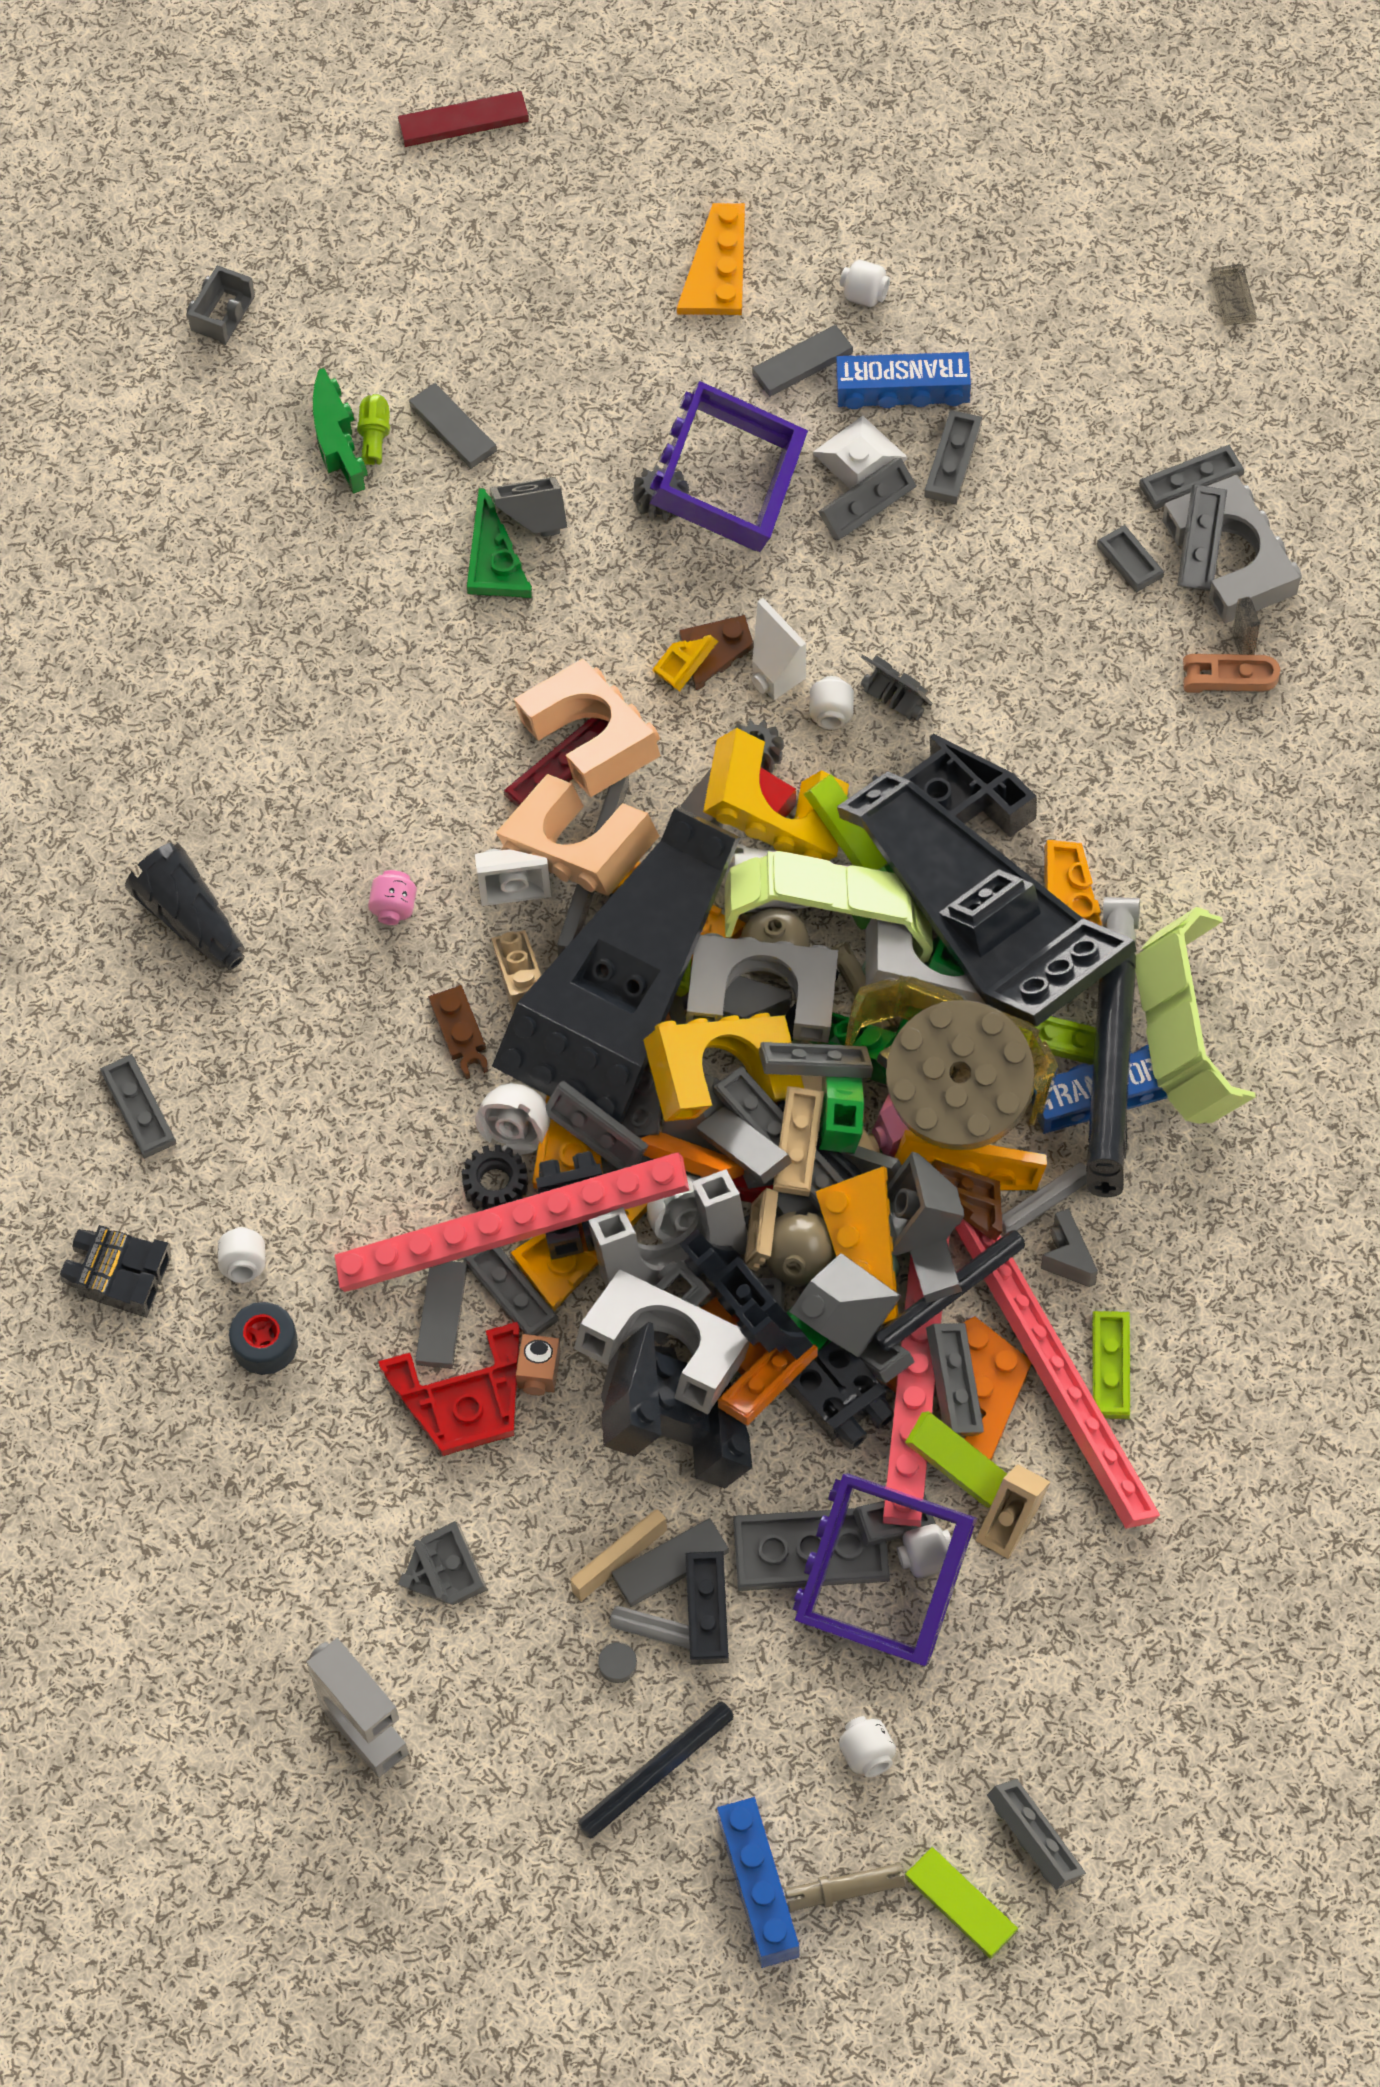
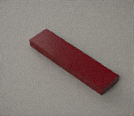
[398,91,529,147]
[504,718,609,807]

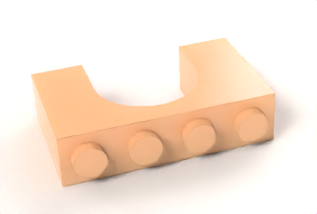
[514,659,661,797]
[496,774,660,896]

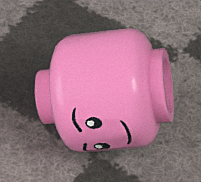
[368,870,417,925]

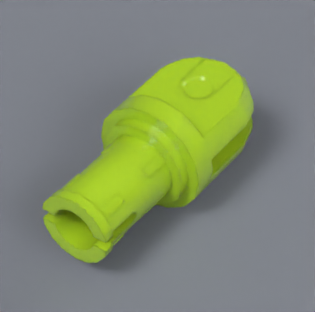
[357,394,390,465]

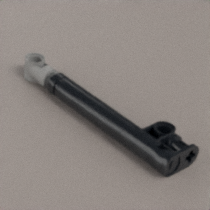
[1086,897,1140,1198]

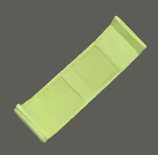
[725,851,933,963]
[1135,907,1256,1124]

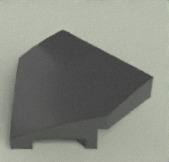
[398,1521,488,1605]

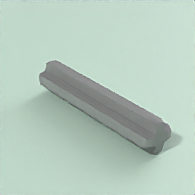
[1002,1163,1087,1234]
[610,1606,690,1649]

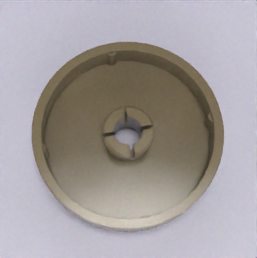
[886,1000,1035,1150]

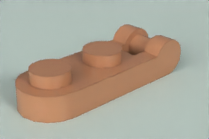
[1183,654,1281,693]

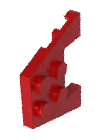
[378,1322,520,1457]

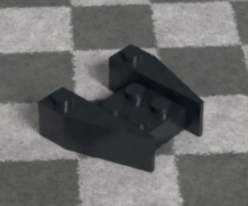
[872,733,1037,837]
[602,1322,752,1489]

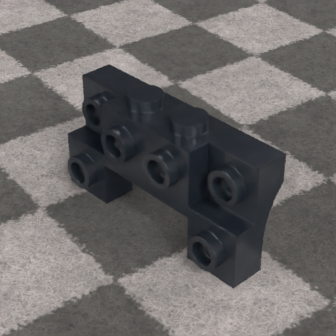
[680,1229,813,1360]

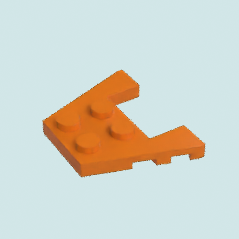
[880,1316,1032,1461]

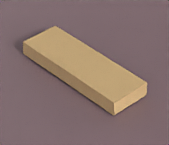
[773,1086,824,1197]
[571,1509,667,1602]

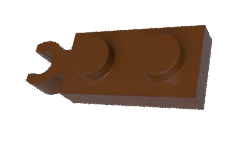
[428,985,488,1079]

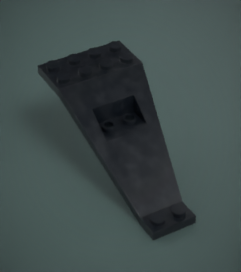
[837,771,1137,1027]
[492,807,741,1125]

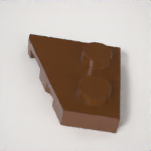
[679,615,754,690]
[931,1159,1003,1241]

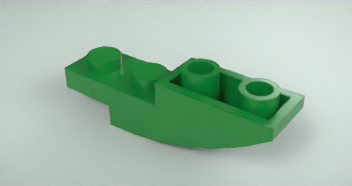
[313,368,368,494]

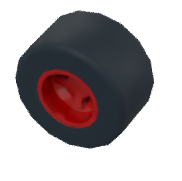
[229,1302,298,1375]

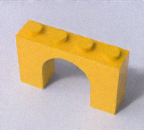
[703,728,849,861]
[643,1013,804,1121]

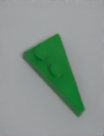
[467,488,533,598]

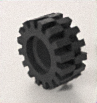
[462,1144,528,1210]

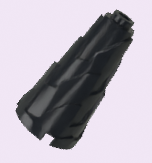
[125,842,245,970]

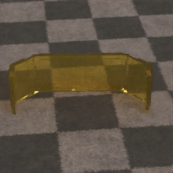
[845,975,1059,1126]

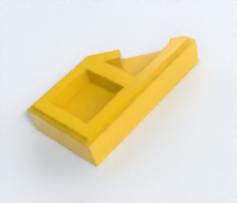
[652,635,718,692]

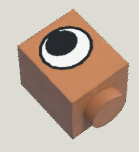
[516,1334,561,1396]

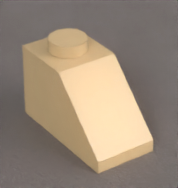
[975,1464,1050,1559]

